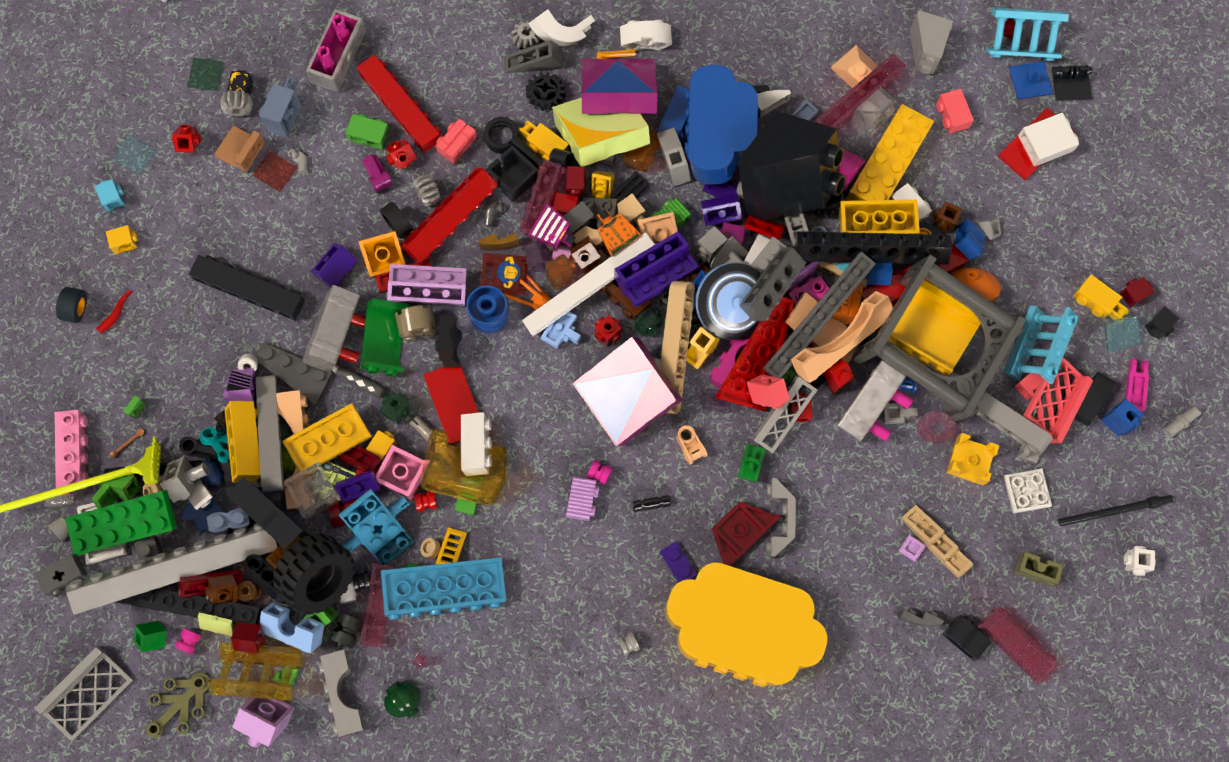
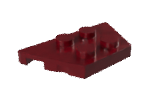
[712,502,780,566]

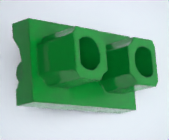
[737,444,765,483]

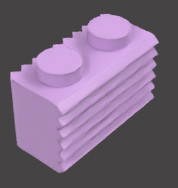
[566,476,600,521]

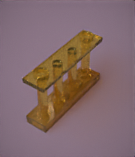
[208,643,303,701]

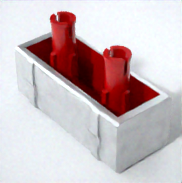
[302,285,365,372]

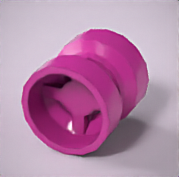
[587,459,613,485]
[174,628,202,655]

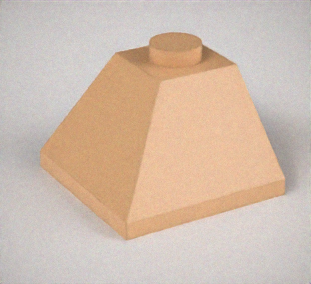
[831,45,881,92]

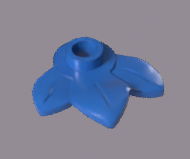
[182,495,223,533]

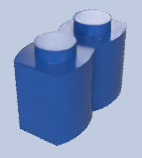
[954,218,985,260]

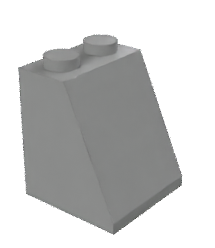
[910,10,953,75]

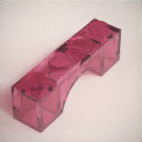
[360,564,395,649]

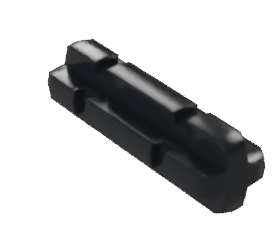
[632,495,671,512]

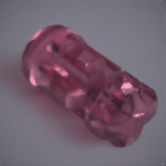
[413,655,427,668]

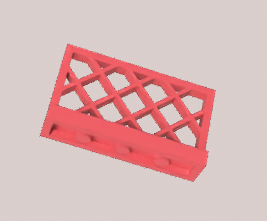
[1023,358,1093,444]

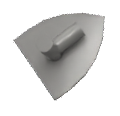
[709,236,749,271]

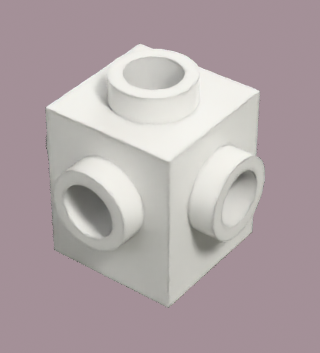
[1124,546,1156,576]

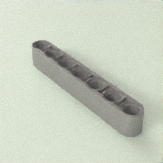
[952,371,1053,455]
[256,375,284,493]

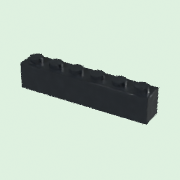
[188,254,305,321]

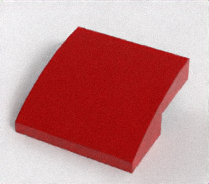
[744,215,785,240]

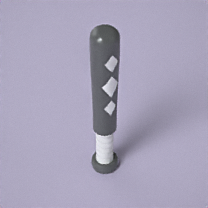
[331,365,385,398]

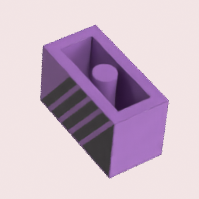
[224,368,256,402]

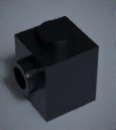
[1144,306,1180,339]

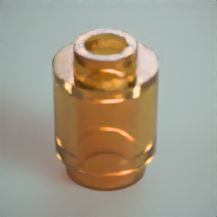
[238,581,261,602]

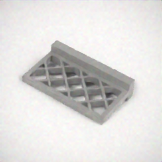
[34,646,133,741]

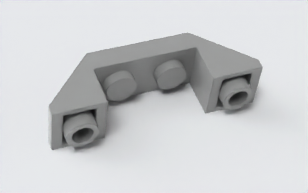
[766,478,796,559]

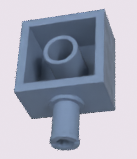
[259,76,301,138]

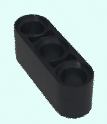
[1074,371,1116,427]
[244,554,286,604]

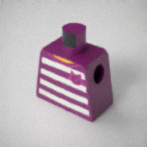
[528,204,576,249]

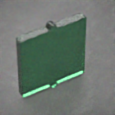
[187,58,224,91]

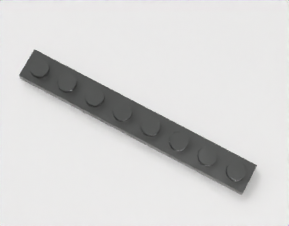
[763,251,876,378]

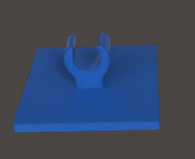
[1009,61,1053,100]

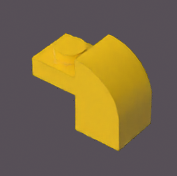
[687,327,719,369]

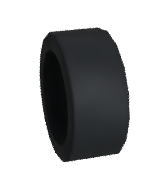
[484,117,519,154]
[380,201,412,239]

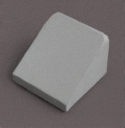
[978,217,1002,240]

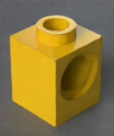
[106,225,139,254]
[366,430,397,462]

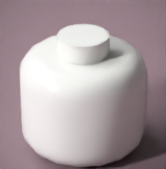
[238,354,258,371]

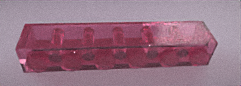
[815,53,906,131]

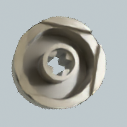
[395,305,437,341]

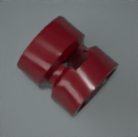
[328,498,357,528]

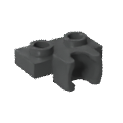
[582,197,619,229]

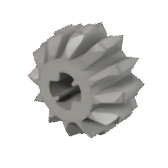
[511,19,541,49]
[220,89,253,118]
[413,174,441,207]

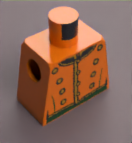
[597,209,641,257]

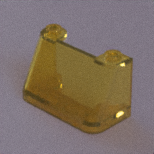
[421,428,507,505]

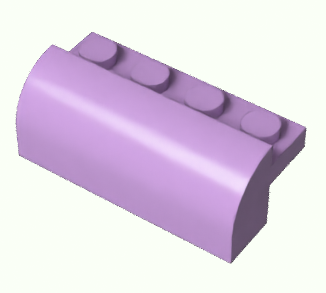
[387,264,466,306]

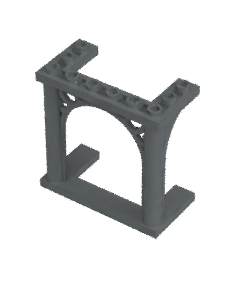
[853,254,1026,424]

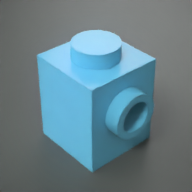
[95,179,125,212]

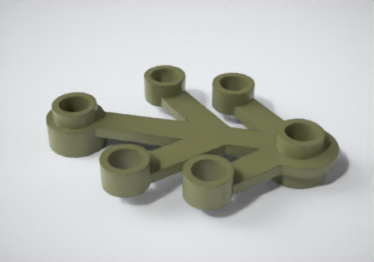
[146,673,211,738]

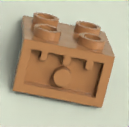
[214,126,265,173]

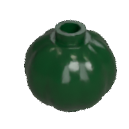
[384,681,421,718]

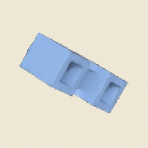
[260,602,324,654]

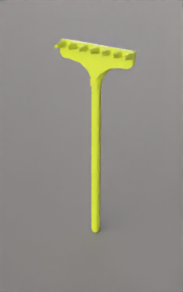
[0,436,161,513]

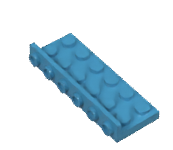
[380,557,506,620]

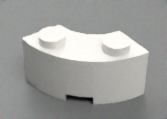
[620,20,672,51]

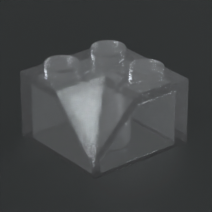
[849,86,897,139]

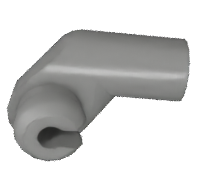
[288,149,308,174]

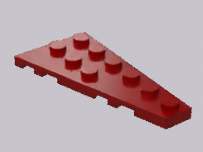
[715,297,795,412]

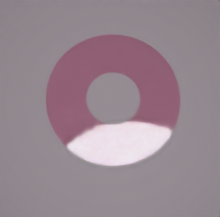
[917,411,956,444]

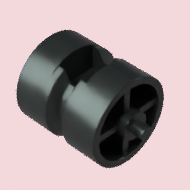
[329,612,365,650]

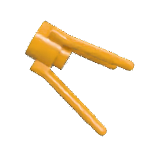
[597,49,637,59]

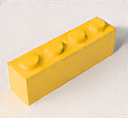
[225,401,261,482]

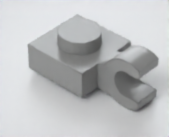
[883,403,918,424]

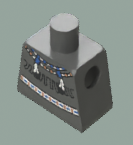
[134,534,166,561]

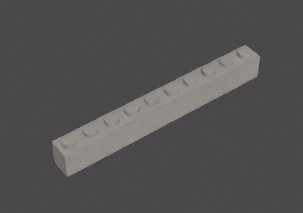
[66,523,278,615]

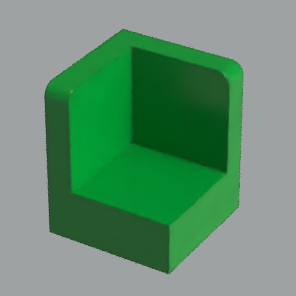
[133,621,167,653]

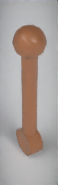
[110,429,145,458]

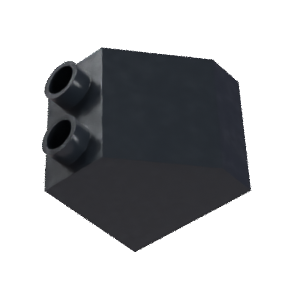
[738,111,846,221]

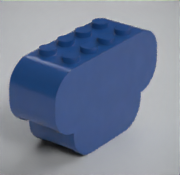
[685,65,759,184]

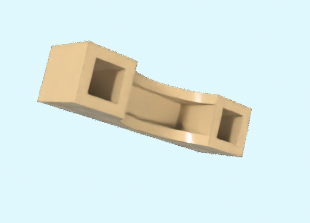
[573,193,647,249]

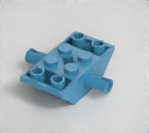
[339,489,414,568]

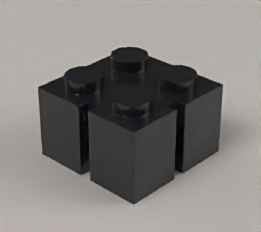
[486,145,539,202]

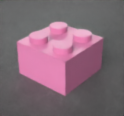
[376,445,430,501]

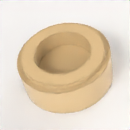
[420,538,441,559]

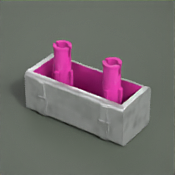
[305,9,366,92]
[836,360,914,442]

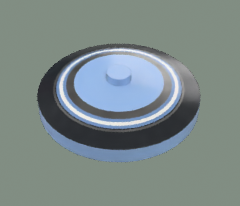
[696,262,761,340]

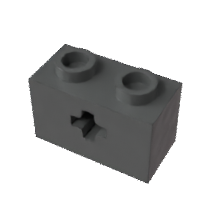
[34,554,88,597]

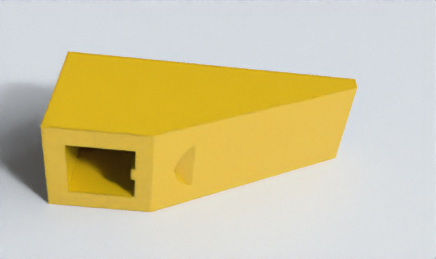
[592,170,615,198]

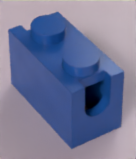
[1101,399,1144,436]

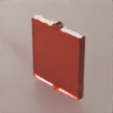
[252,152,297,192]

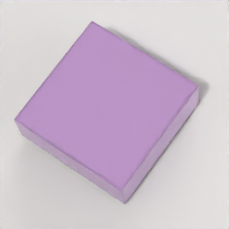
[898,534,926,562]

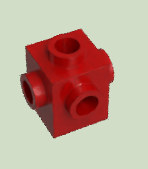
[172,124,201,153]
[385,138,417,169]
[594,315,622,347]

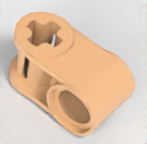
[676,426,707,465]

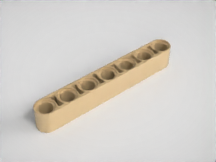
[660,281,695,414]

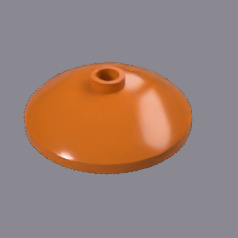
[949,267,1001,303]

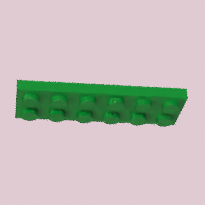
[65,490,177,556]

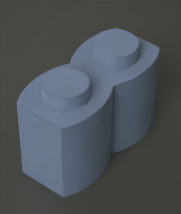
[207,508,251,535]

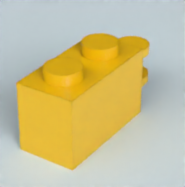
[518,121,569,167]
[1073,274,1129,323]

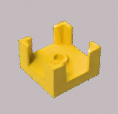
[946,433,999,486]

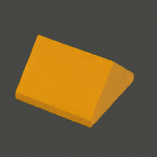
[358,231,406,277]

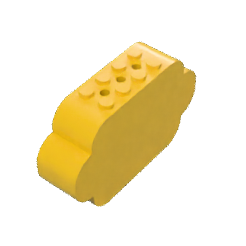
[665,563,827,687]

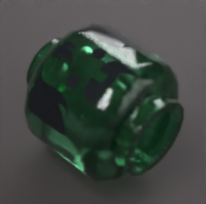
[634,309,662,337]

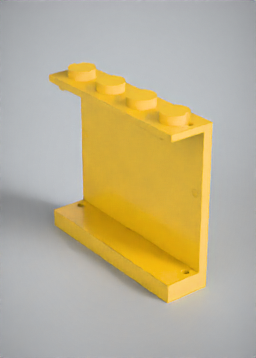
[887,280,984,376]

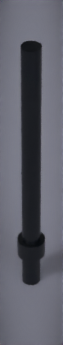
[1057,495,1173,526]

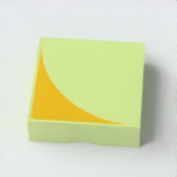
[552,97,650,167]

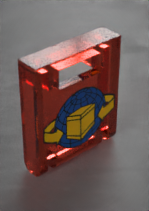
[481,253,528,295]

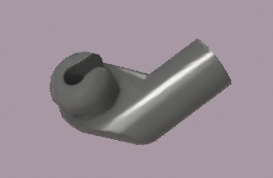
[484,201,504,226]

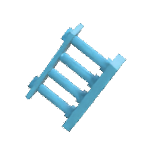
[986,7,1069,61]
[1004,305,1078,384]

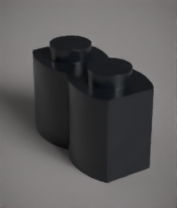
[942,615,991,661]

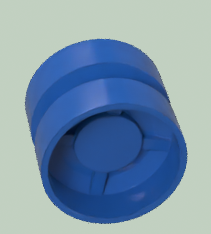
[466,286,509,333]

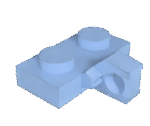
[540,312,581,349]

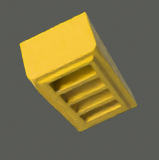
[436,528,467,564]

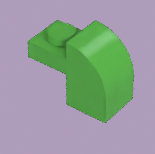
[91,475,141,509]

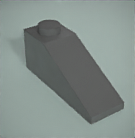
[504,40,563,73]

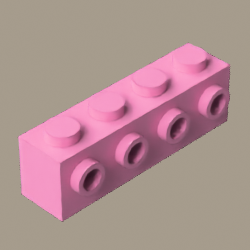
[55,410,89,491]

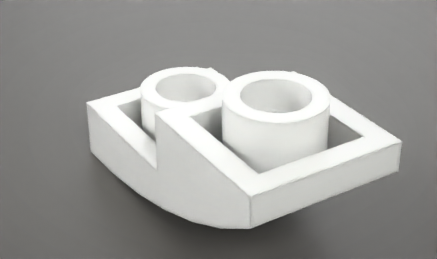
[188,478,212,510]

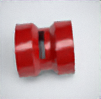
[414,490,438,513]

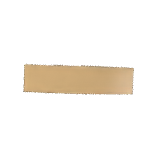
[902,505,973,579]

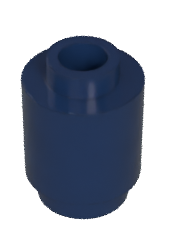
[196,457,224,487]

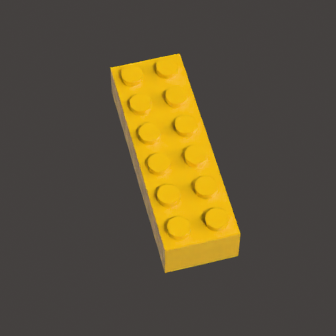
[847,104,934,201]

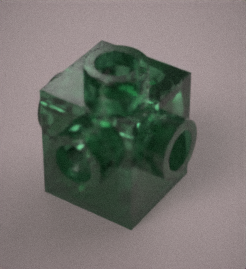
[379,391,411,425]

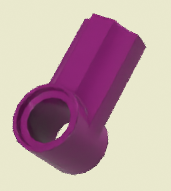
[362,154,393,193]

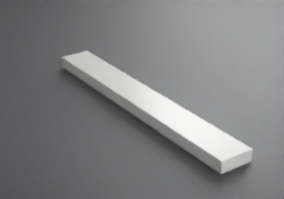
[522,232,655,337]

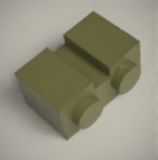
[1013,552,1064,587]

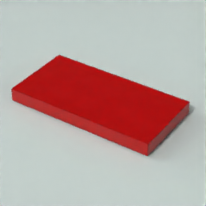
[997,108,1074,181]
[423,365,479,445]

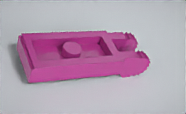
[1125,358,1149,413]

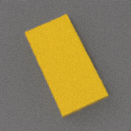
[282,403,372,476]

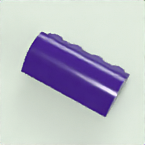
[614,231,699,308]

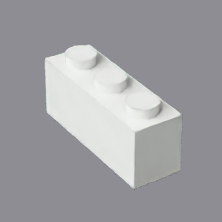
[461,412,492,476]

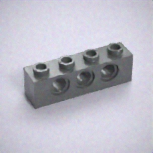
[739,247,806,321]

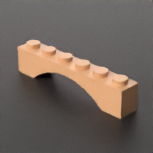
[791,291,893,383]
[276,390,317,511]

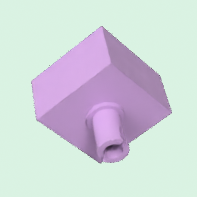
[232,689,295,747]

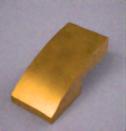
[478,233,519,251]

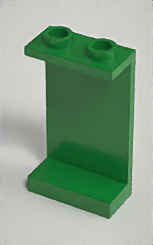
[361,298,409,377]

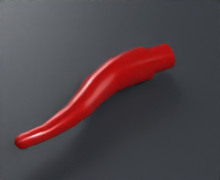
[96,290,132,334]

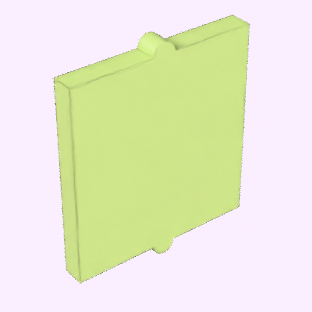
[198,613,234,636]

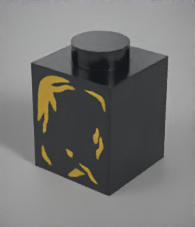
[227,70,253,94]

